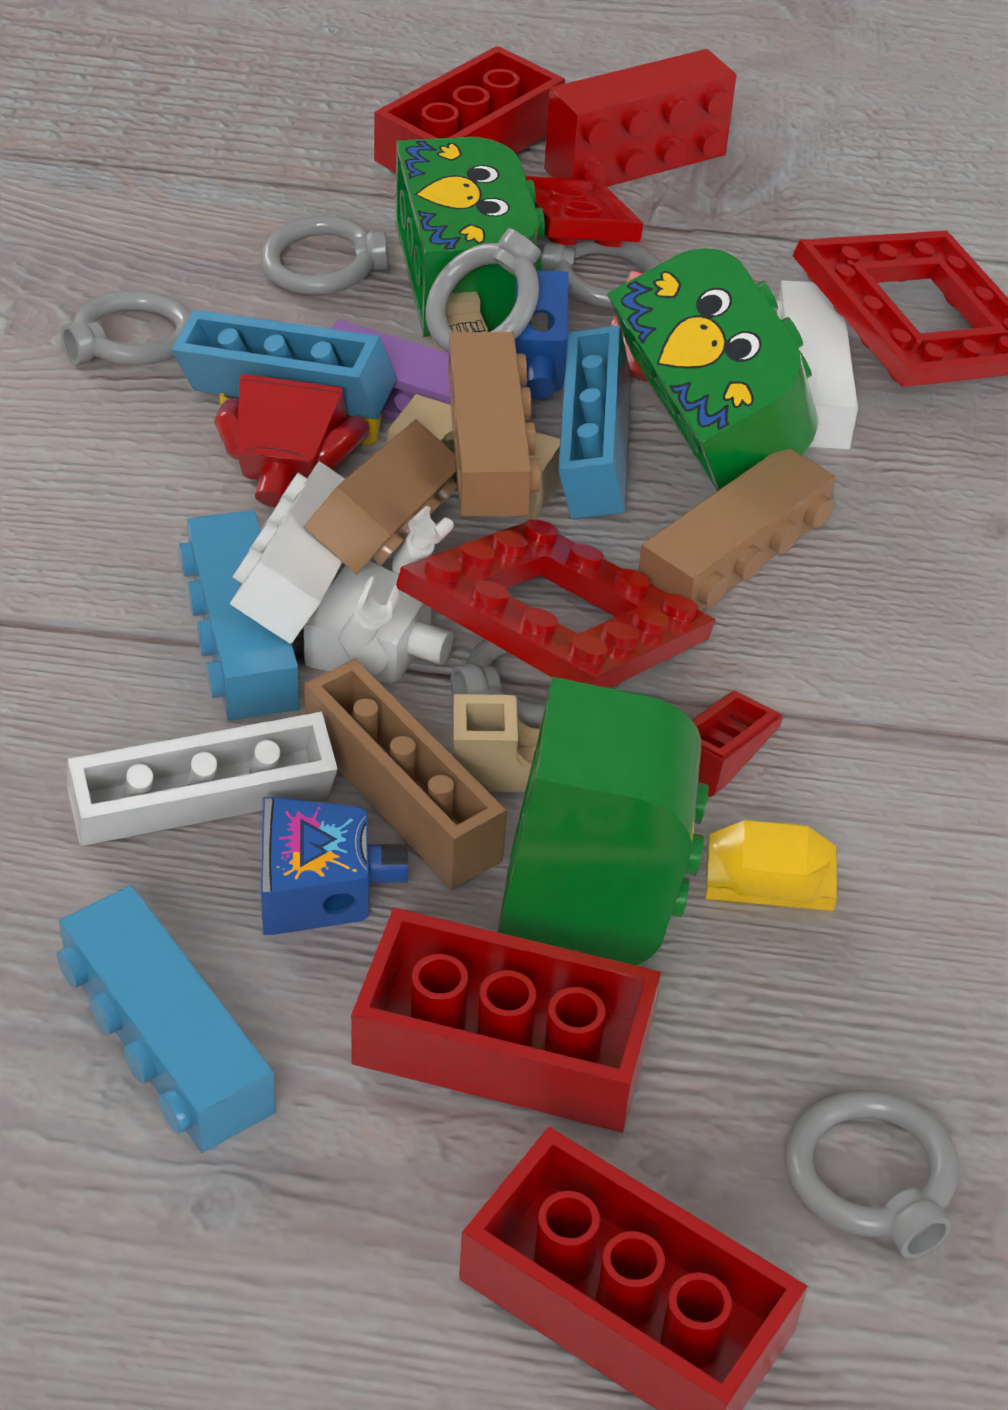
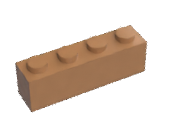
[448,332,541,516]
[303,419,458,575]
[638,449,835,611]
[304,658,507,890]

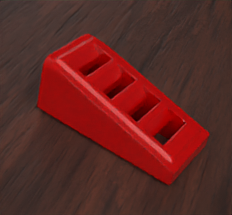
[692,690,783,797]

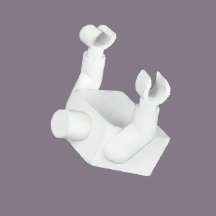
[304,506,454,684]

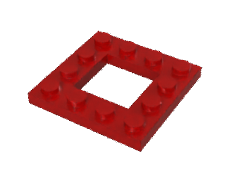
[792,230,1008,387]
[396,519,716,688]

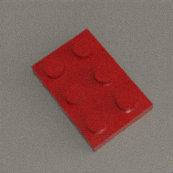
[525,176,644,248]

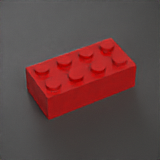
[374,46,565,173]
[544,49,737,187]
[351,907,661,1133]
[459,1126,808,1410]

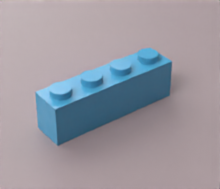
[172,310,397,419]
[558,325,631,519]
[178,510,299,721]
[56,885,276,1153]

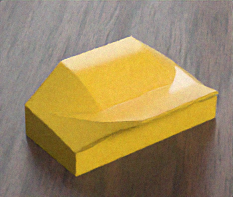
[705,820,837,911]

